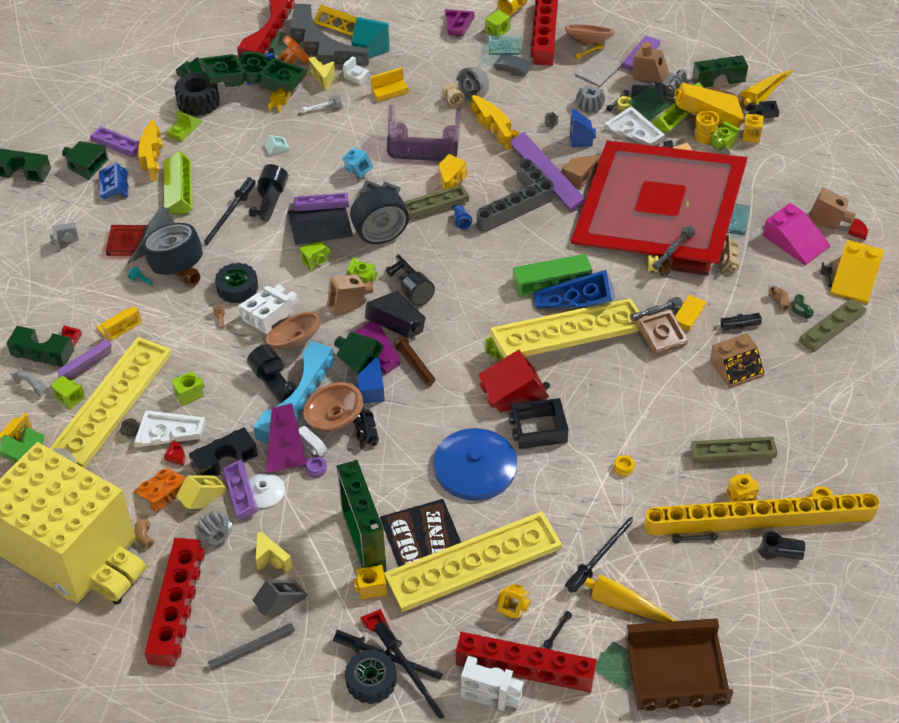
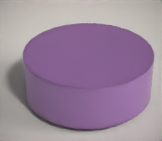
[306,456,327,478]

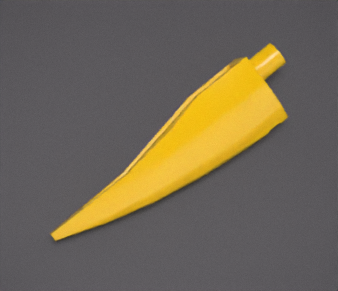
[739,69,793,106]
[584,574,675,622]

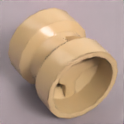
[442,83,465,107]

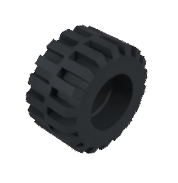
[174,73,220,116]

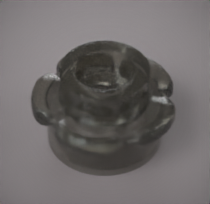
[544,112,558,129]
[120,418,140,438]

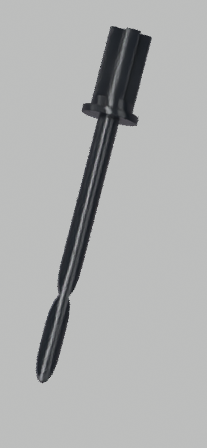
[204,177,256,245]
[565,516,633,593]
[374,621,444,719]
[333,630,443,680]

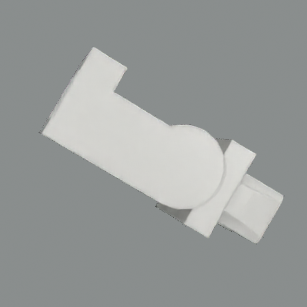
[239,285,299,334]
[460,656,524,711]

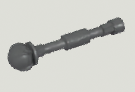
[652,225,695,270]
[630,297,682,321]

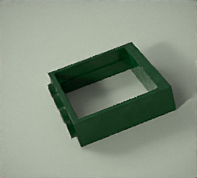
[336,460,387,573]

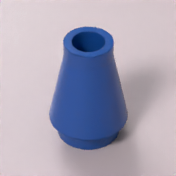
[454,205,473,230]

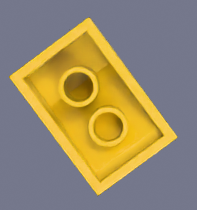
[830,240,884,304]

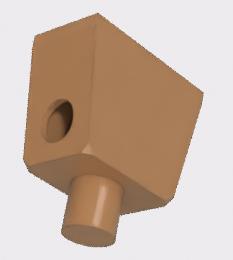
[633,42,670,83]
[809,187,856,229]
[327,274,373,317]

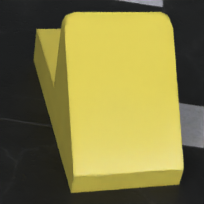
[308,57,335,90]
[256,531,293,573]

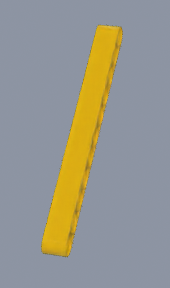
[644,493,880,535]

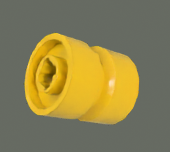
[497,0,527,16]
[694,110,719,144]

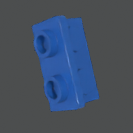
[99,162,129,200]

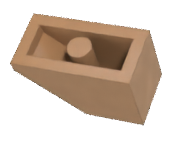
[561,155,600,190]

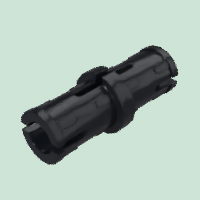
[720,312,762,330]

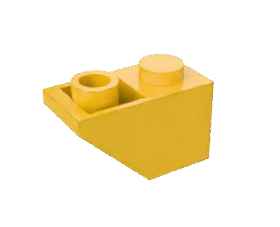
[439,154,468,190]

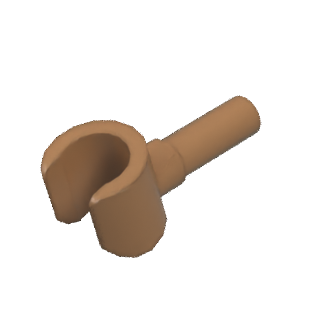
[212,303,225,329]

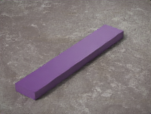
[510,132,585,212]

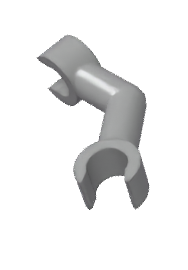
[10,367,47,397]

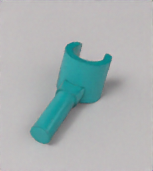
[127,267,153,286]

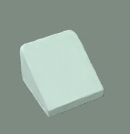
[265,135,290,155]

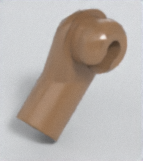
[768,286,790,311]
[134,519,154,549]

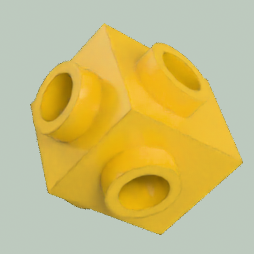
[726,472,759,502]
[497,584,531,618]

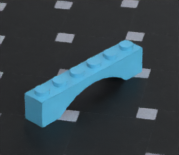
[254,341,335,444]

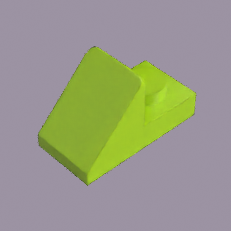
[167,111,202,142]

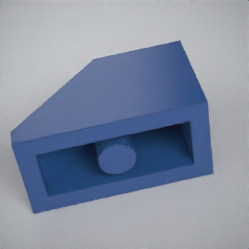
[569,109,596,147]
[354,358,385,404]

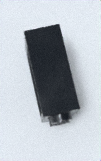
[508,398,569,449]

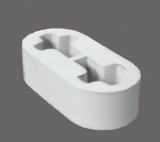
[299,426,327,457]

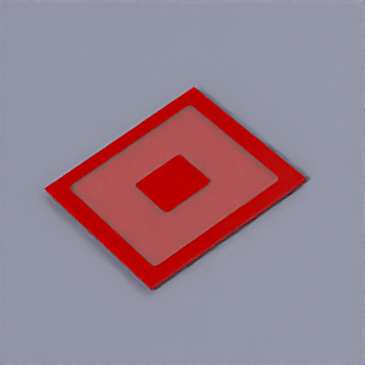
[571,140,748,264]

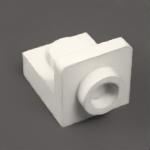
[343,56,370,85]

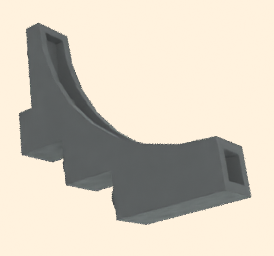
[290,4,370,67]

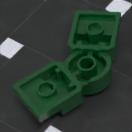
[199,52,307,92]

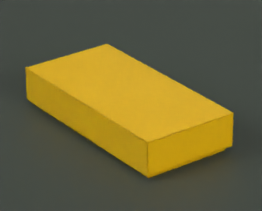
[675,295,707,331]

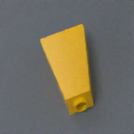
[674,83,744,128]

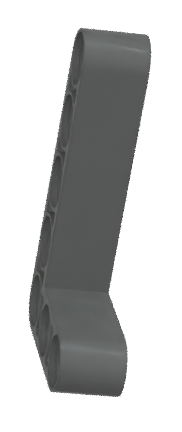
[477,158,554,232]

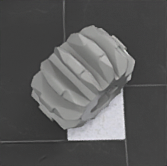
[576,85,605,112]
[194,511,232,548]

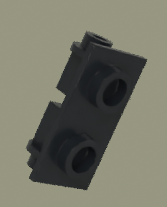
[353,407,379,449]

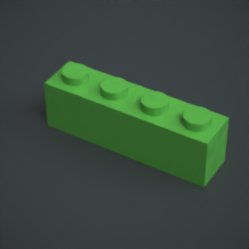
[512,254,593,297]

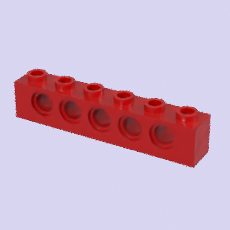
[530,0,558,65]
[144,538,205,667]
[455,632,597,693]

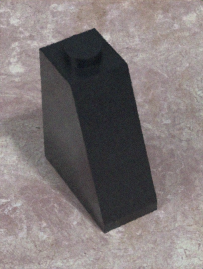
[364,290,426,338]

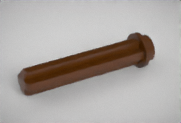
[394,337,435,386]

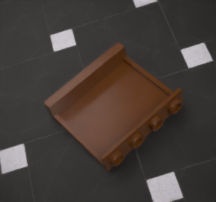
[625,618,733,711]

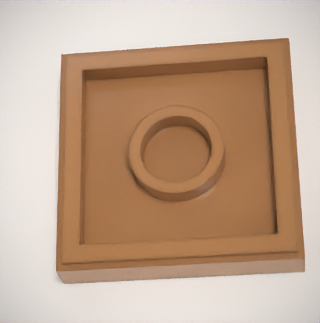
[636,309,689,355]

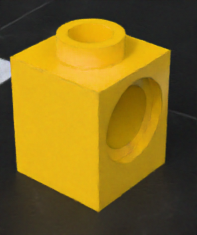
[742,114,764,143]
[353,565,387,600]

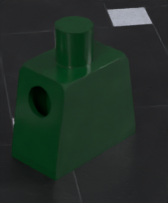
[62,141,109,180]
[334,332,385,374]

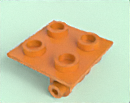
[133,467,186,511]

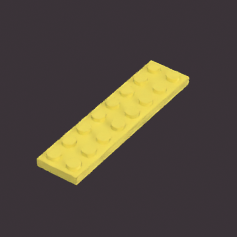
[490,298,644,358]
[49,337,172,468]
[384,511,562,612]

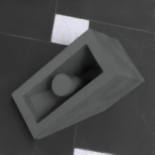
[252,580,308,616]

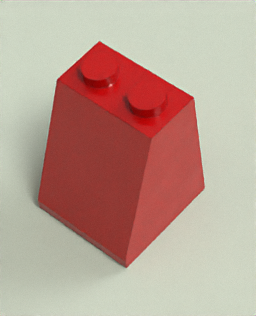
[478,349,549,413]

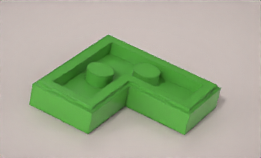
[0,427,44,463]

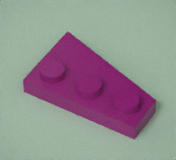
[354,321,401,375]
[266,403,307,474]

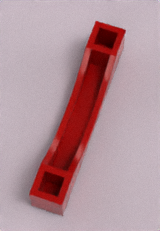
[237,0,295,59]

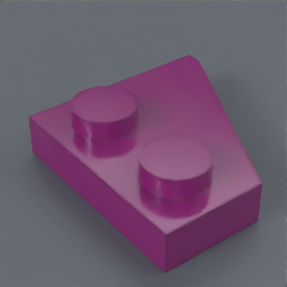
[445,9,475,36]

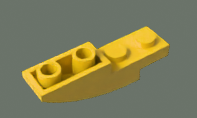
[470,95,512,150]
[138,120,163,181]

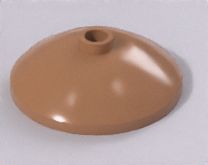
[565,24,615,46]
[266,311,321,350]
[303,382,363,432]

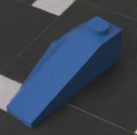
[533,270,615,309]

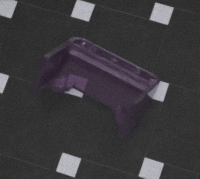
[387,104,462,161]

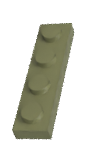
[404,184,469,219]
[799,298,866,352]
[690,436,778,463]

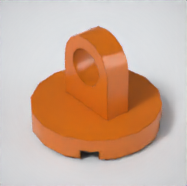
[278,36,310,64]

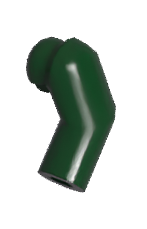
[793,294,814,319]

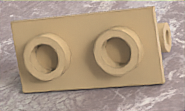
[719,234,739,273]

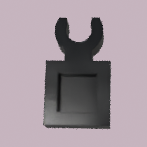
[747,101,779,118]

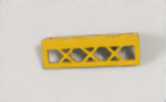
[314,4,357,37]

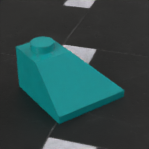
[351,17,390,58]

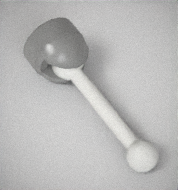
[301,94,342,113]

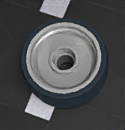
[350,187,409,245]
[142,223,203,275]

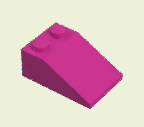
[763,203,830,266]

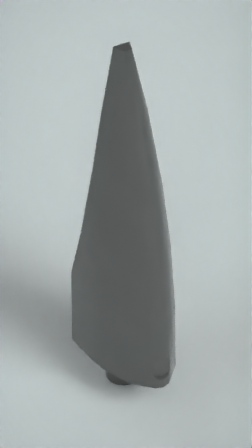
[127,207,175,263]

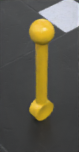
[576,43,603,59]

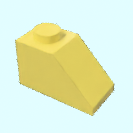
[176,475,228,510]

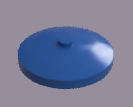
[433,428,517,501]

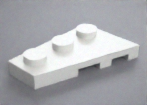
[604,106,665,146]
[134,410,206,448]

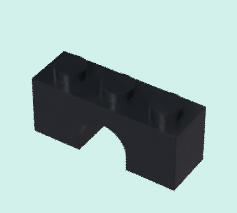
[188,427,258,476]

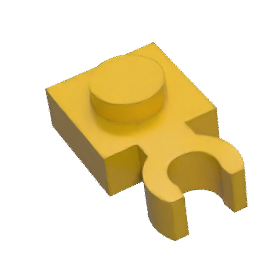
[268,88,291,113]

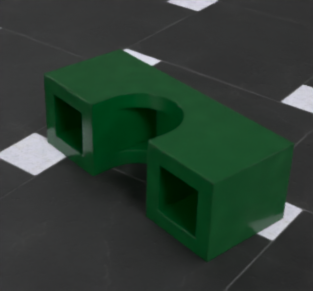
[692,55,748,88]
[0,149,51,182]
[6,326,74,367]

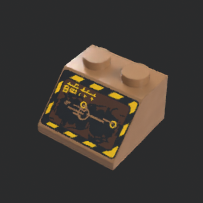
[710,333,765,389]

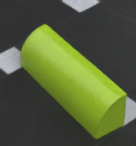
[651,82,703,133]
[164,151,193,215]

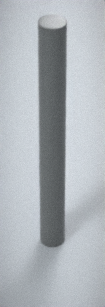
[208,623,295,670]

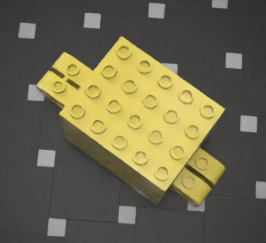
[0,442,147,603]

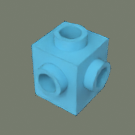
[341,147,374,178]

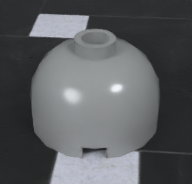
[456,67,489,102]

